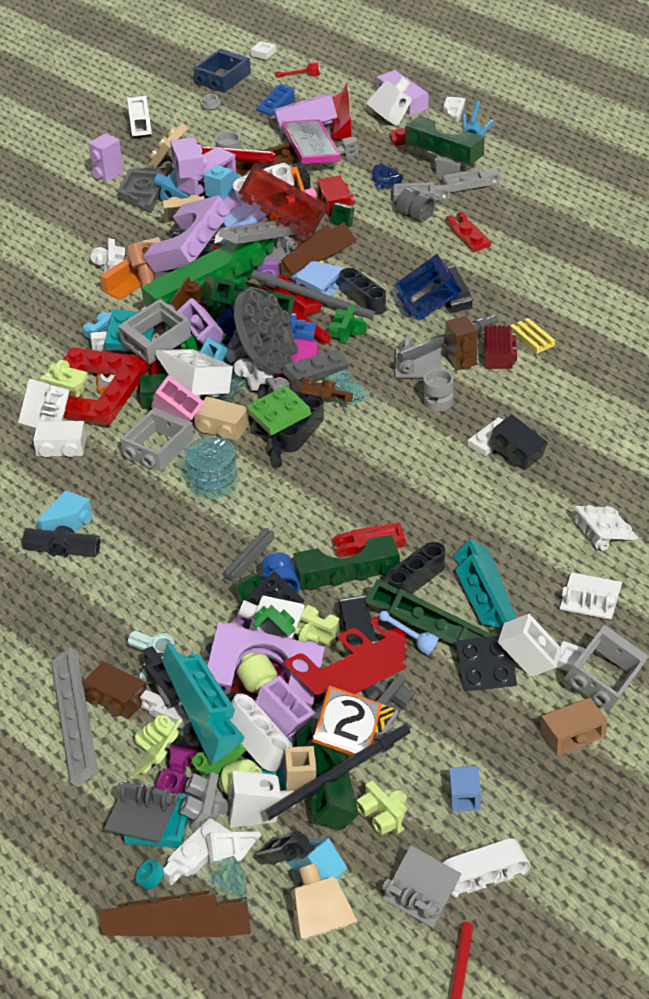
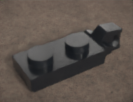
[143,646,179,707]
[254,831,315,865]

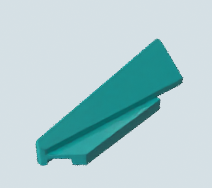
[453,539,517,628]
[162,643,244,764]

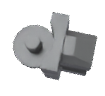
[179,772,229,830]

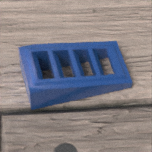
[256,84,295,117]

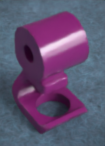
[156,745,196,794]

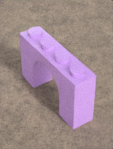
[143,195,230,273]
[208,623,325,708]

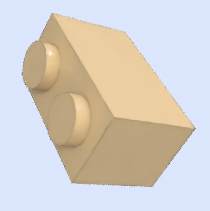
[194,396,250,441]

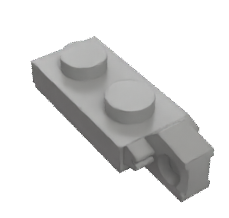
[442,169,500,192]
[394,182,450,202]

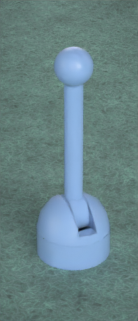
[379,611,439,656]

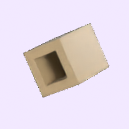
[284,746,316,791]

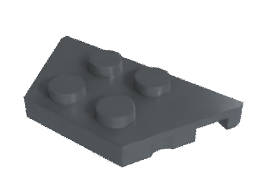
[118,162,173,212]

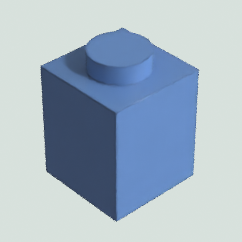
[449,766,481,811]

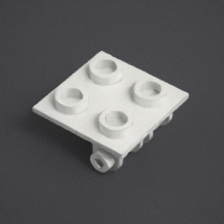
[18,378,70,428]
[574,505,638,551]
[560,572,622,620]

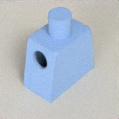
[290,261,344,305]

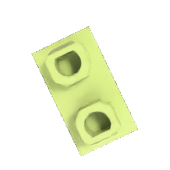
[40,360,88,397]
[294,605,339,647]
[356,781,407,835]

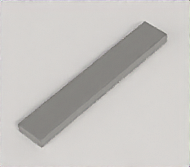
[218,219,301,244]
[51,648,98,786]

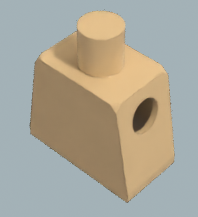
[291,863,357,941]

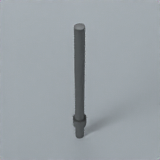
[251,270,376,319]
[397,315,498,362]

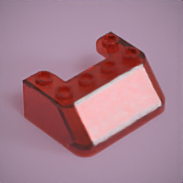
[239,163,330,236]

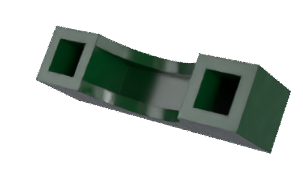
[405,116,484,165]
[200,277,295,317]
[293,534,400,590]
[296,717,359,830]

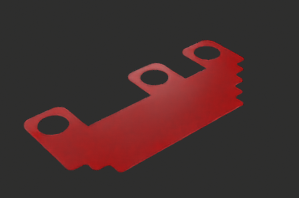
[285,615,409,695]

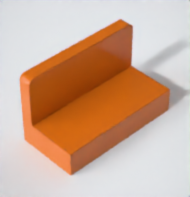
[100,256,142,300]

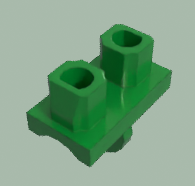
[329,304,368,345]

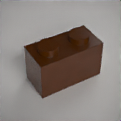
[445,316,478,371]
[83,661,147,720]

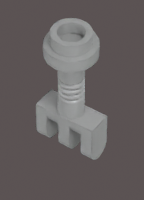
[336,137,359,158]

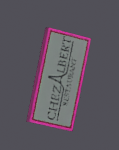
[282,119,341,164]

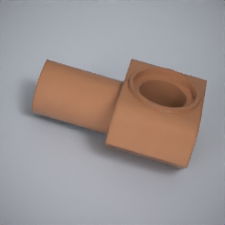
[127,242,155,286]

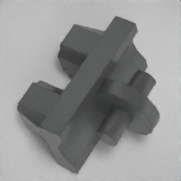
[366,674,414,726]

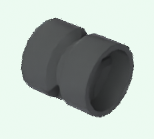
[396,187,435,222]

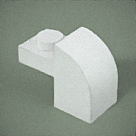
[127,96,151,137]

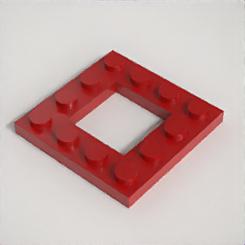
[63,347,151,425]

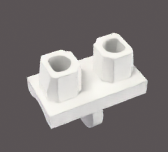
[91,238,125,273]
[233,355,274,391]

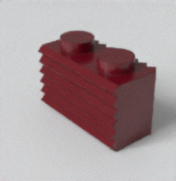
[484,325,517,369]

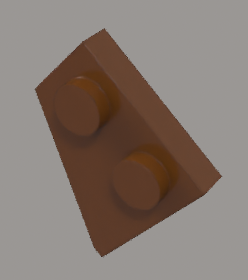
[291,377,354,402]

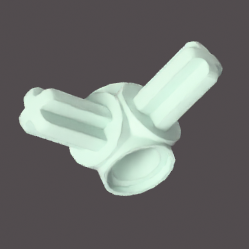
[128,631,177,684]

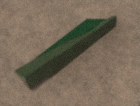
[365,579,492,647]

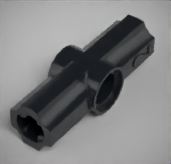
[22,526,101,558]

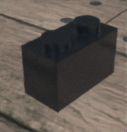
[489,414,548,470]

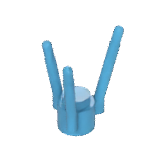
[462,101,495,137]

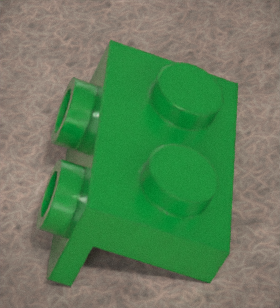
[252,605,296,637]

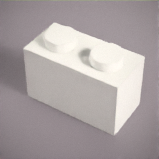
[33,421,87,457]
[498,614,562,676]

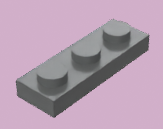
[282,350,350,382]

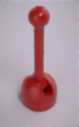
[275,61,320,78]

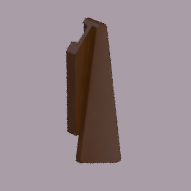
[235,142,300,176]
[280,222,356,274]
[99,889,251,937]

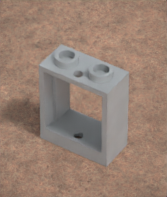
[118,299,191,364]
[120,407,194,472]
[564,625,649,711]

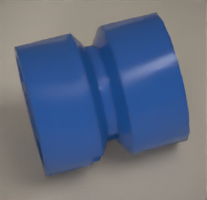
[260,552,300,593]

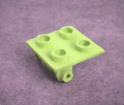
[130,715,183,778]

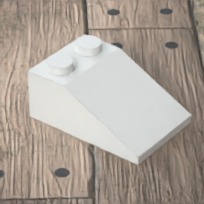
[155,349,233,398]

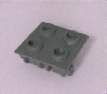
[104,780,179,843]

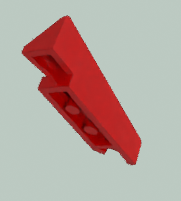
[331,83,352,139]

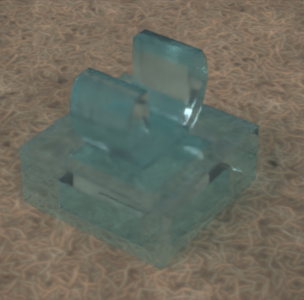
[212,856,247,898]

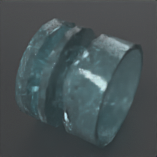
[185,436,238,499]

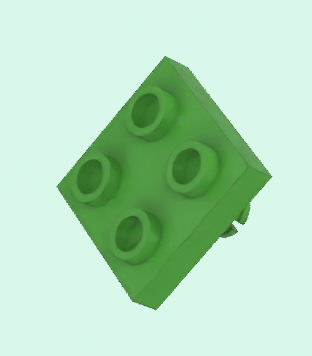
[246,385,311,436]

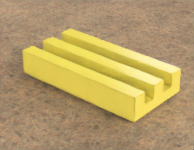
[510,318,555,354]

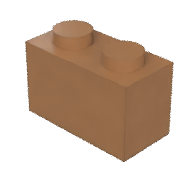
[540,697,607,756]

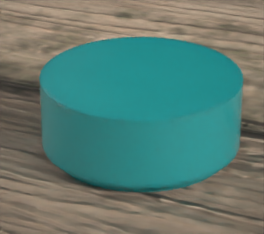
[135,859,164,890]

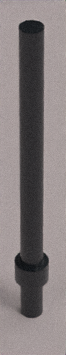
[257,384,282,468]
[263,724,411,821]

